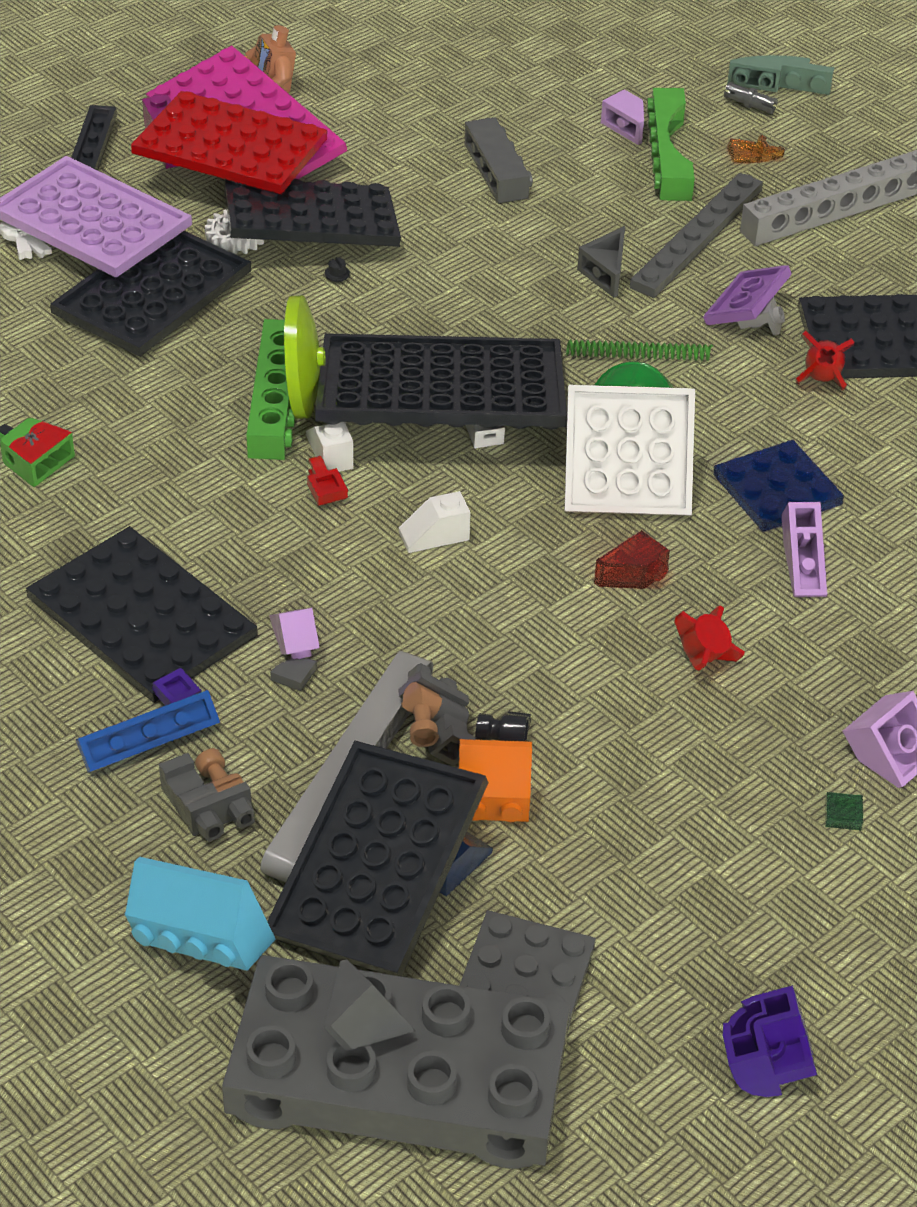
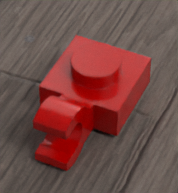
[307,456,348,506]

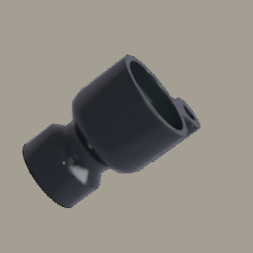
[475,711,531,742]

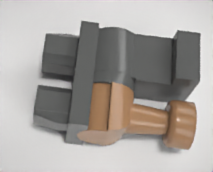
[398,663,476,766]
[158,748,255,842]

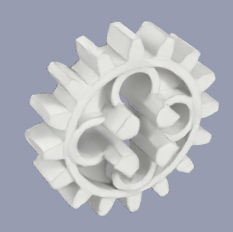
[205,209,264,254]

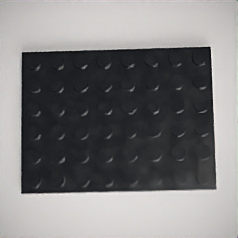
[315,333,567,430]

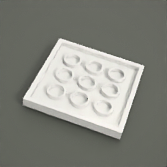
[564,385,695,516]

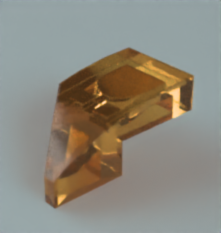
[727,135,785,163]

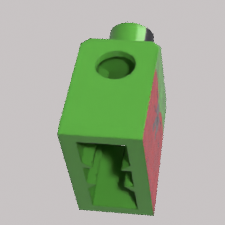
[0,418,75,487]

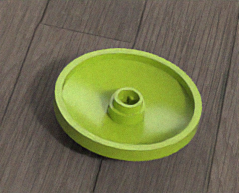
[284,295,326,419]

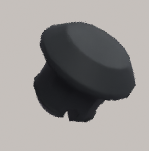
[325,257,350,282]

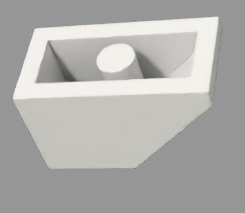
[306,422,353,472]
[399,491,470,553]

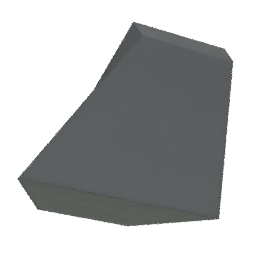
[577,226,625,298]
[324,959,415,1051]

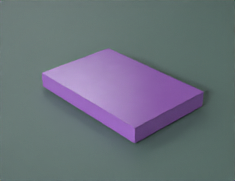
[703,265,792,325]

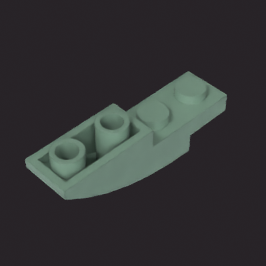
[727,55,835,95]

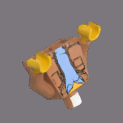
[245,25,296,93]

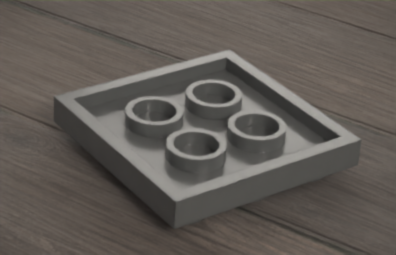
[459,910,596,1033]

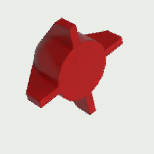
[795,331,855,390]
[674,605,745,671]

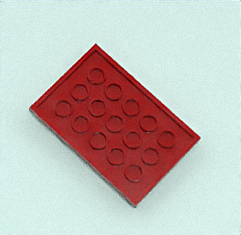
[131,91,327,194]

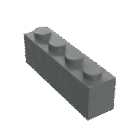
[464,117,533,204]

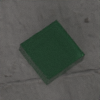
[825,792,863,831]

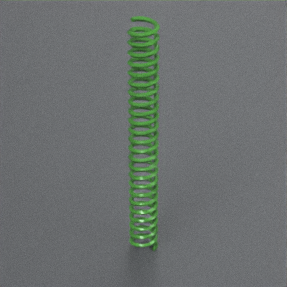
[566,339,713,361]

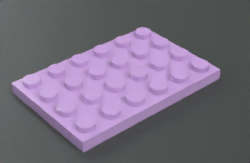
[0,156,192,278]

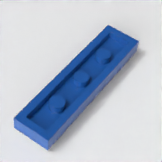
[76,690,220,773]

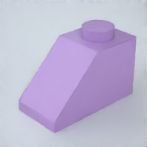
[601,89,644,145]
[269,608,320,659]

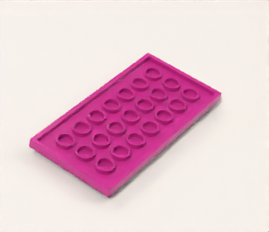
[146,46,347,179]

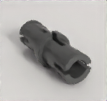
[724,82,778,115]

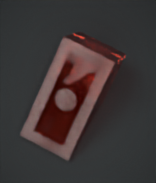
[594,530,670,589]

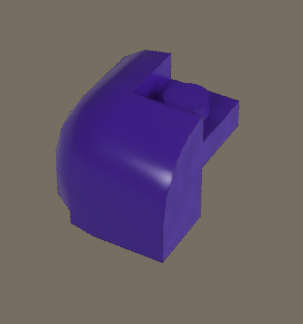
[723,985,818,1097]

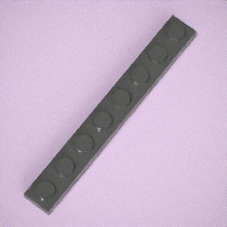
[630,173,763,298]

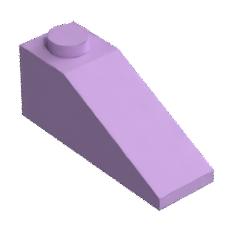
[782,502,827,597]

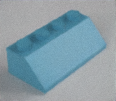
[125,857,276,971]

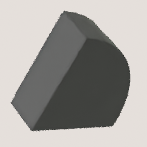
[270,658,317,691]

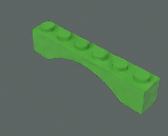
[647,88,695,201]

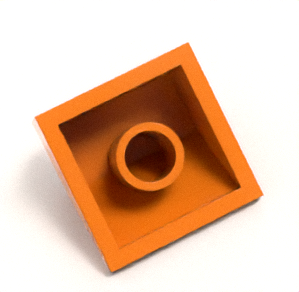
[459,739,532,822]

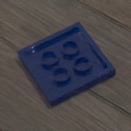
[713,440,844,532]

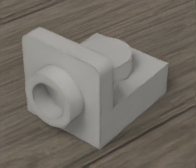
[737,297,785,336]

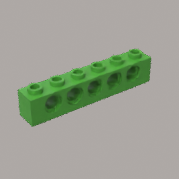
[246,319,295,460]

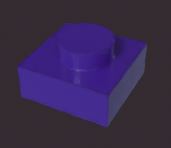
[152,668,202,706]

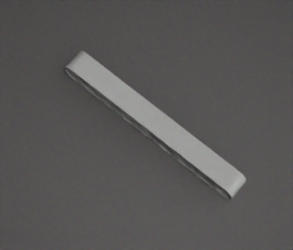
[260,651,433,882]

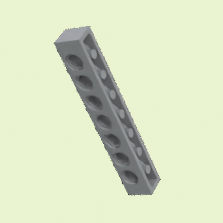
[740,150,917,246]

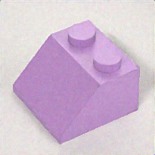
[843,691,917,788]

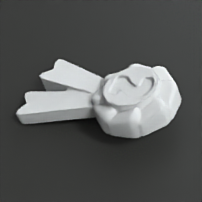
[0,221,52,260]

